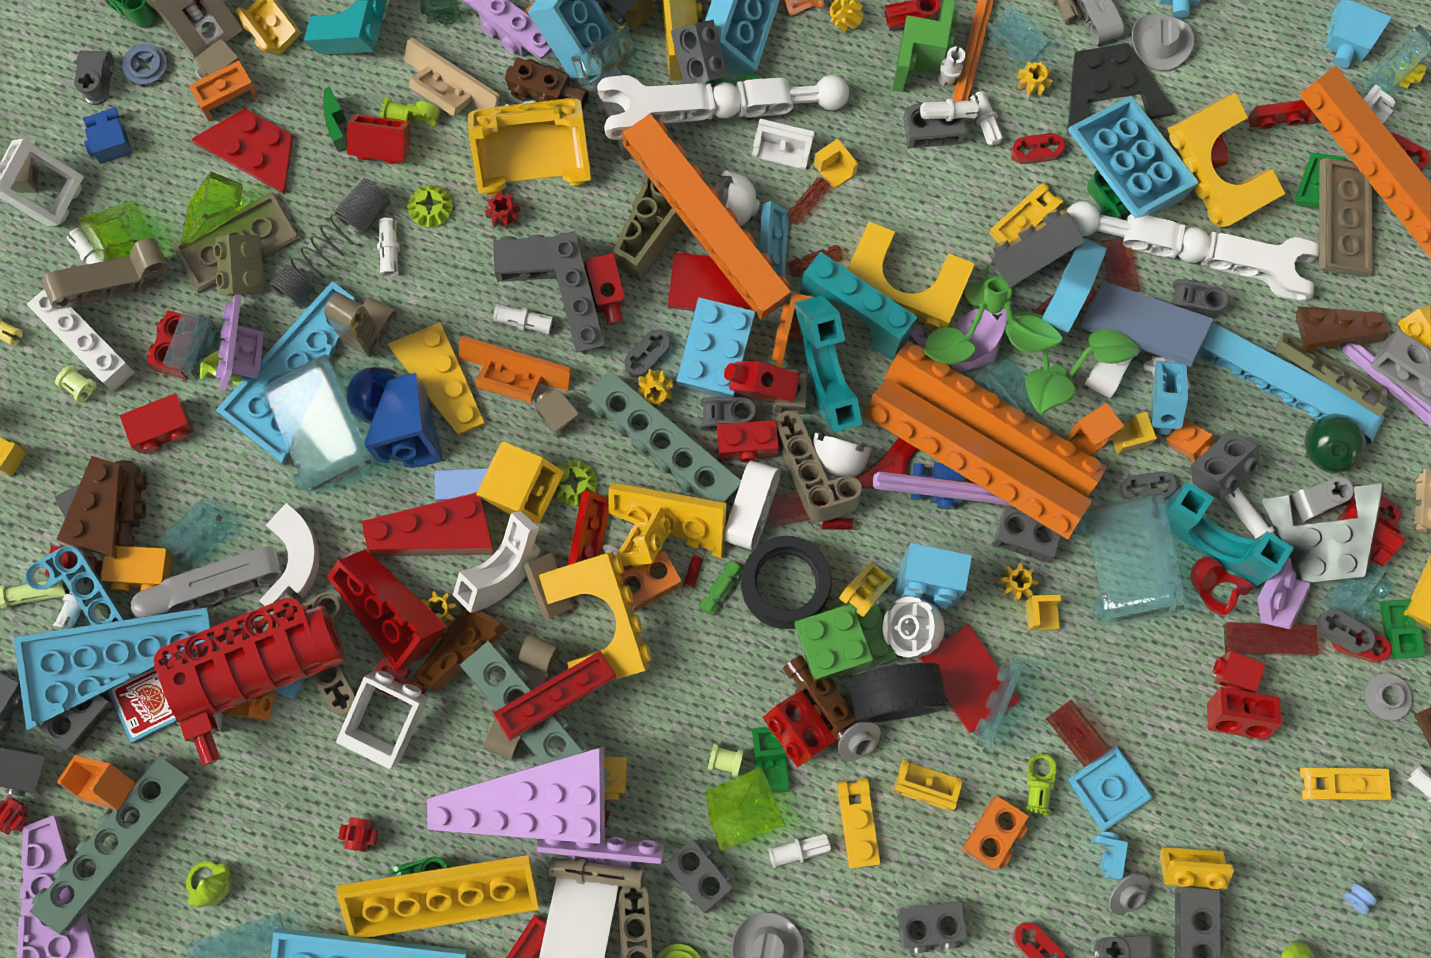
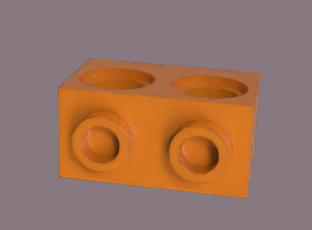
[621,550,682,612]
[961,796,1029,871]

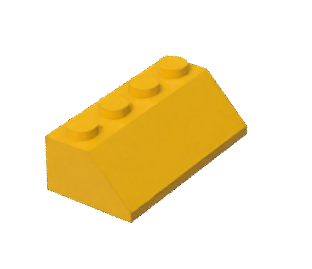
[662,0,702,81]

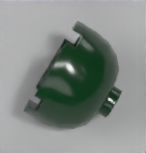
[1304,413,1367,473]

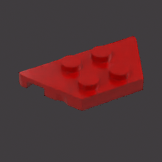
[192,108,293,194]

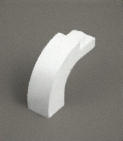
[259,503,320,613]
[453,511,541,613]

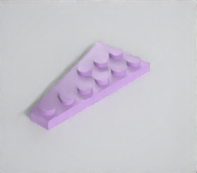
[427,746,605,844]
[17,815,99,958]

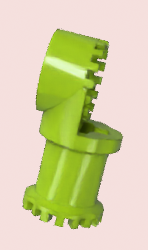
[380,97,440,128]
[1023,754,1056,816]

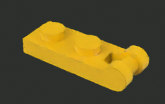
[989,182,1064,243]
[839,562,895,617]
[1300,768,1391,801]
[836,778,880,869]

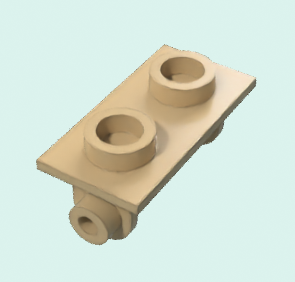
[1413,469,1431,533]

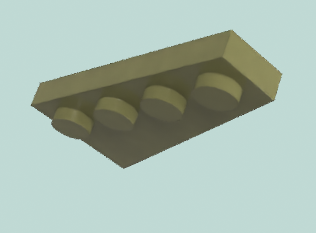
[1276,332,1387,417]

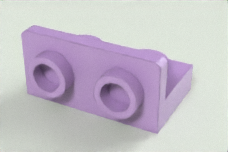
[1258,558,1310,629]

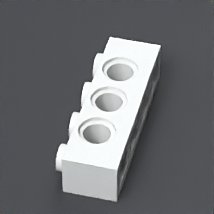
[27,290,135,392]

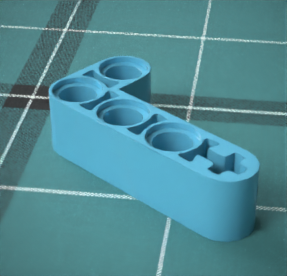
[1041,237,1107,333]
[25,546,126,625]

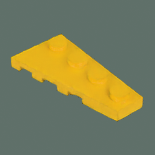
[387,322,485,437]
[609,482,726,559]

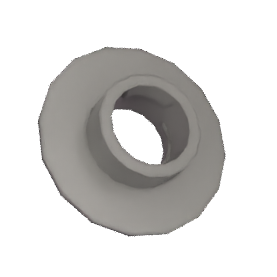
[1364,673,1412,721]
[838,721,881,761]
[1109,873,1150,915]

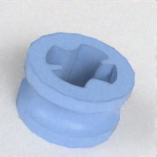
[1343,884,1377,915]

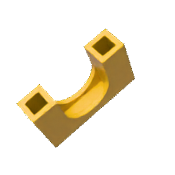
[1167,92,1285,228]
[847,221,975,331]
[539,551,652,680]

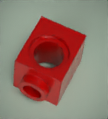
[1212,651,1266,693]

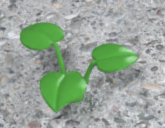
[923,264,1063,364]
[1005,312,1140,415]

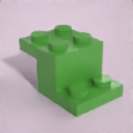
[892,0,959,92]
[794,602,897,681]

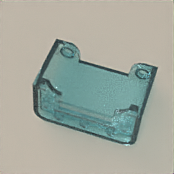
[260,354,376,496]
[1077,493,1185,627]

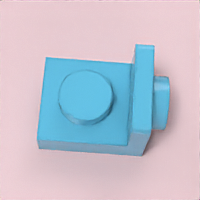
[1091,832,1128,881]

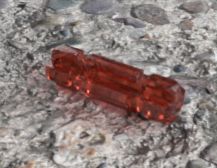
[787,177,830,225]
[788,245,843,277]

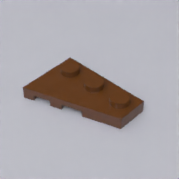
[1296,306,1389,353]
[56,456,123,559]
[413,608,508,693]

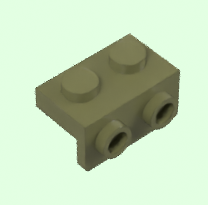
[213,235,265,295]

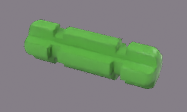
[699,560,743,615]

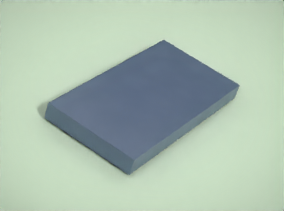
[1081,281,1214,367]

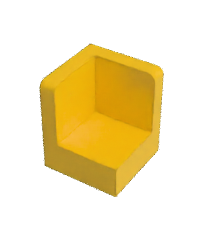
[814,139,858,188]
[1112,412,1157,455]
[0,437,27,477]
[1026,595,1062,631]

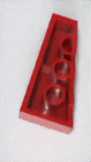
[361,492,495,557]
[327,549,448,671]

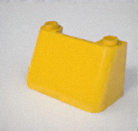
[468,98,591,196]

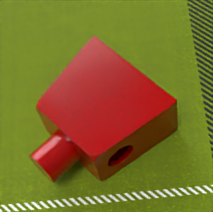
[585,253,625,326]
[724,361,800,402]

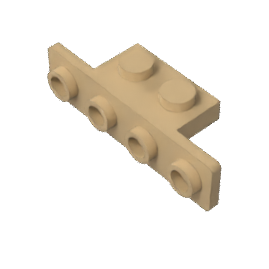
[404,38,500,116]

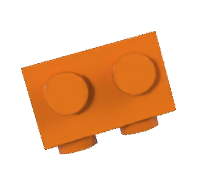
[772,293,814,368]

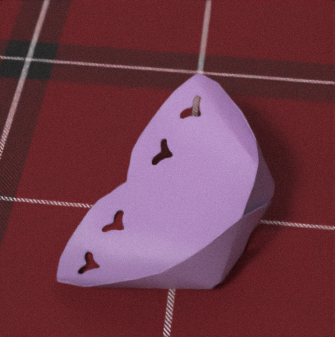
[911,308,1008,373]

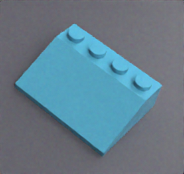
[1068,96,1199,219]

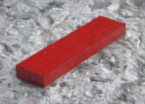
[493,650,617,741]

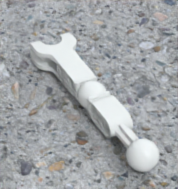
[597,75,849,140]
[1067,201,1319,302]

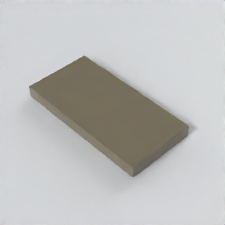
[1319,158,1372,277]
[171,192,301,294]

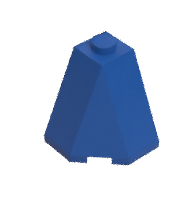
[365,373,443,468]

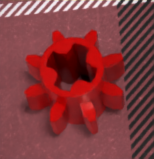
[485,192,521,229]
[0,795,30,835]
[338,817,379,852]

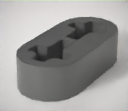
[625,330,670,378]
[1119,471,1177,503]
[1316,609,1375,654]

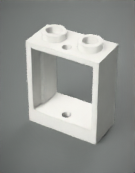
[0,139,84,226]
[336,670,429,769]

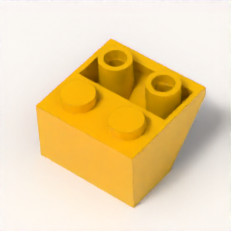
[476,442,564,524]

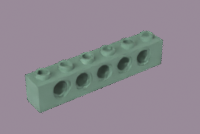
[586,370,741,505]
[460,641,610,789]
[29,755,193,936]

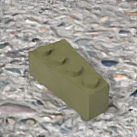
[613,174,683,280]

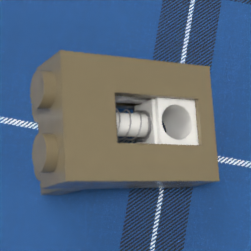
[146,0,243,59]

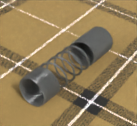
[270,178,391,307]

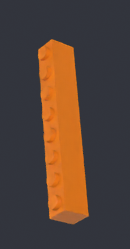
[1299,66,1431,259]
[622,114,791,320]
[883,341,1107,497]
[863,378,1092,539]

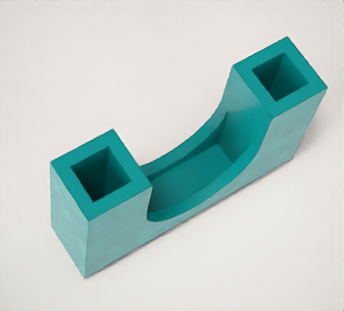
[304,0,387,55]
[800,252,917,361]
[794,295,863,432]
[1153,481,1294,587]

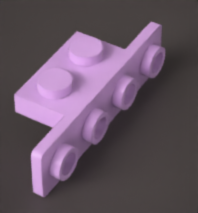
[462,0,552,60]
[215,293,264,391]
[536,837,664,877]

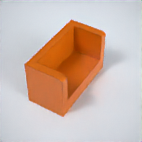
[188,60,259,122]
[1066,402,1124,456]
[58,755,136,810]

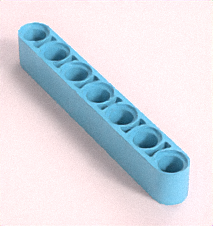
[1199,323,1384,445]

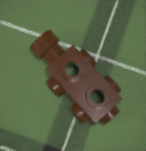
[505,57,589,111]
[115,460,147,547]
[782,655,857,742]

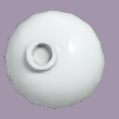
[715,170,760,227]
[812,433,871,480]
[882,597,945,658]

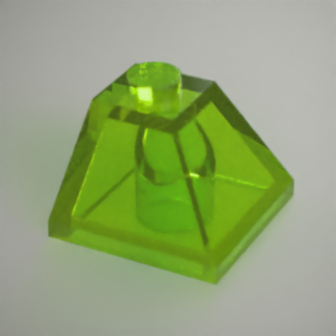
[180,171,245,248]
[78,200,154,262]
[705,767,785,851]

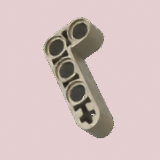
[41,238,168,309]
[324,292,397,357]
[776,411,862,522]
[303,593,356,717]
[483,635,560,761]
[618,886,653,958]

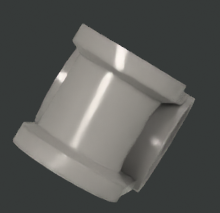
[1291,477,1354,523]

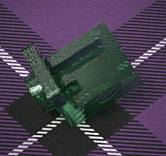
[419,0,461,25]

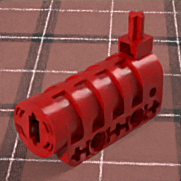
[153,598,346,766]

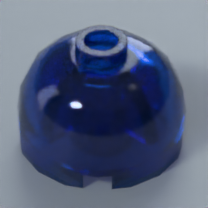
[346,366,398,424]

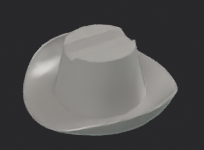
[1131,14,1194,70]
[731,912,804,958]

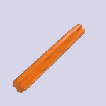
[952,0,994,101]

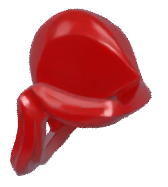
[1190,557,1253,615]

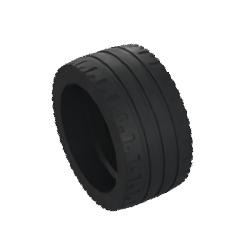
[741,536,832,629]
[850,662,946,722]

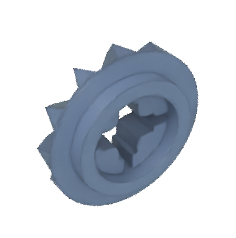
[122,44,168,87]

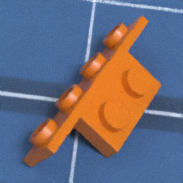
[458,336,572,403]

